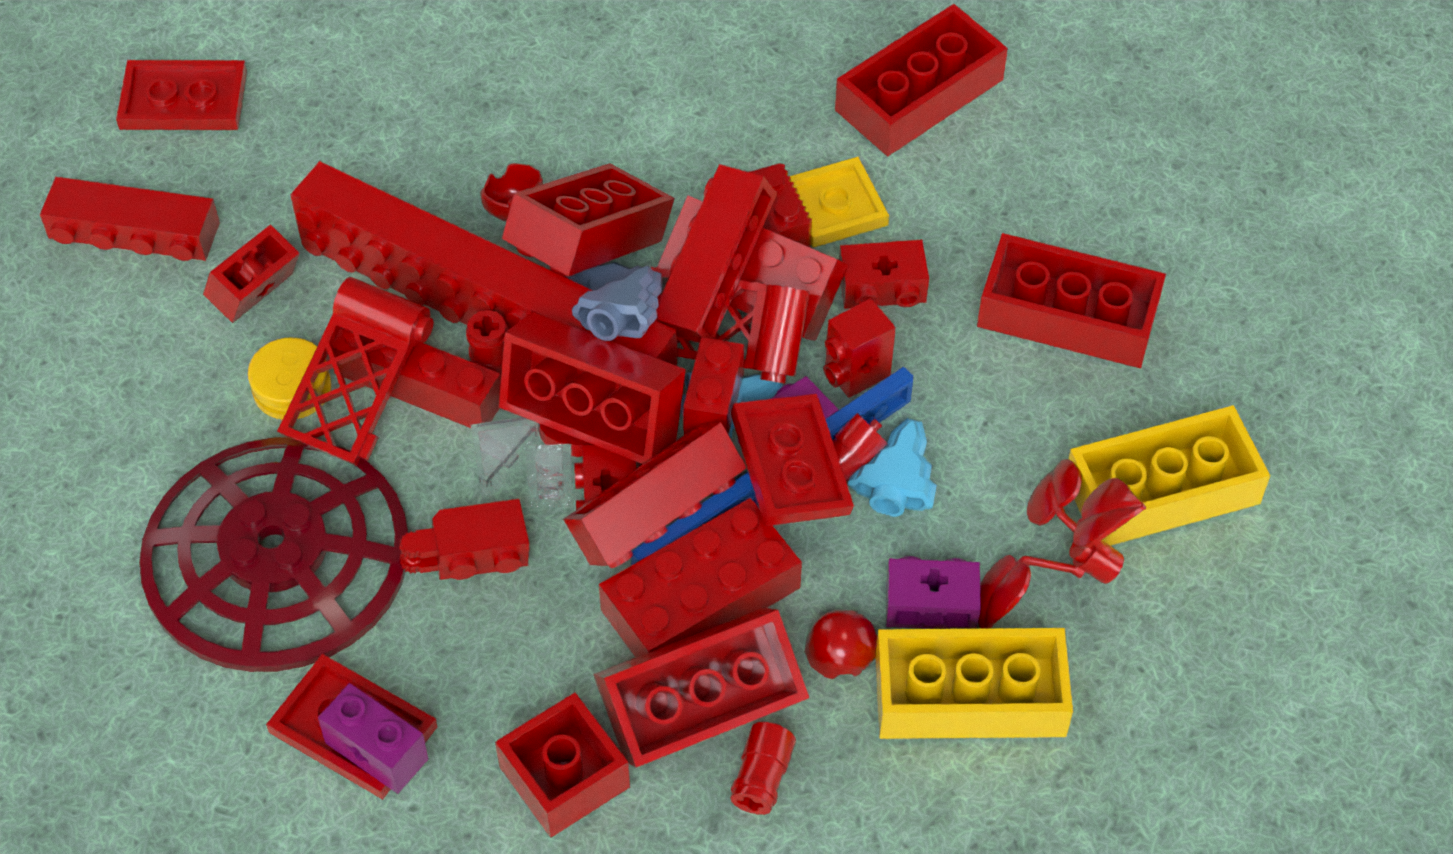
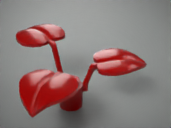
[978,459,1146,629]

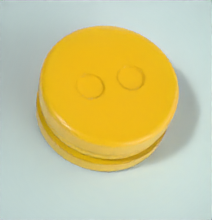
[248,337,331,420]

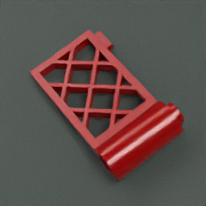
[651,267,810,384]
[277,277,434,466]

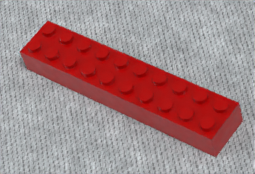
[290,161,677,366]

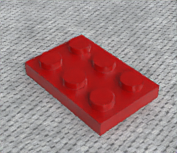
[116,60,247,130]
[730,394,854,526]
[266,654,438,800]

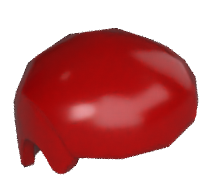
[480,163,543,222]
[804,610,877,679]

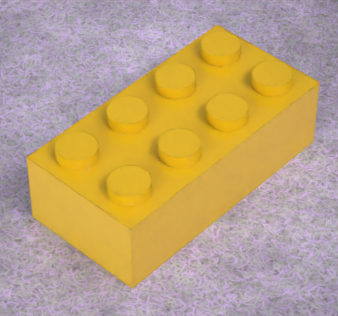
[1068,405,1270,546]
[875,628,1073,739]

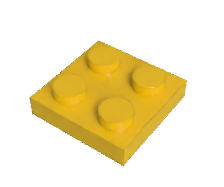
[790,157,889,248]

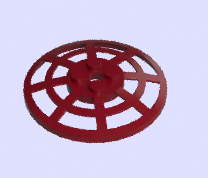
[139,437,408,672]

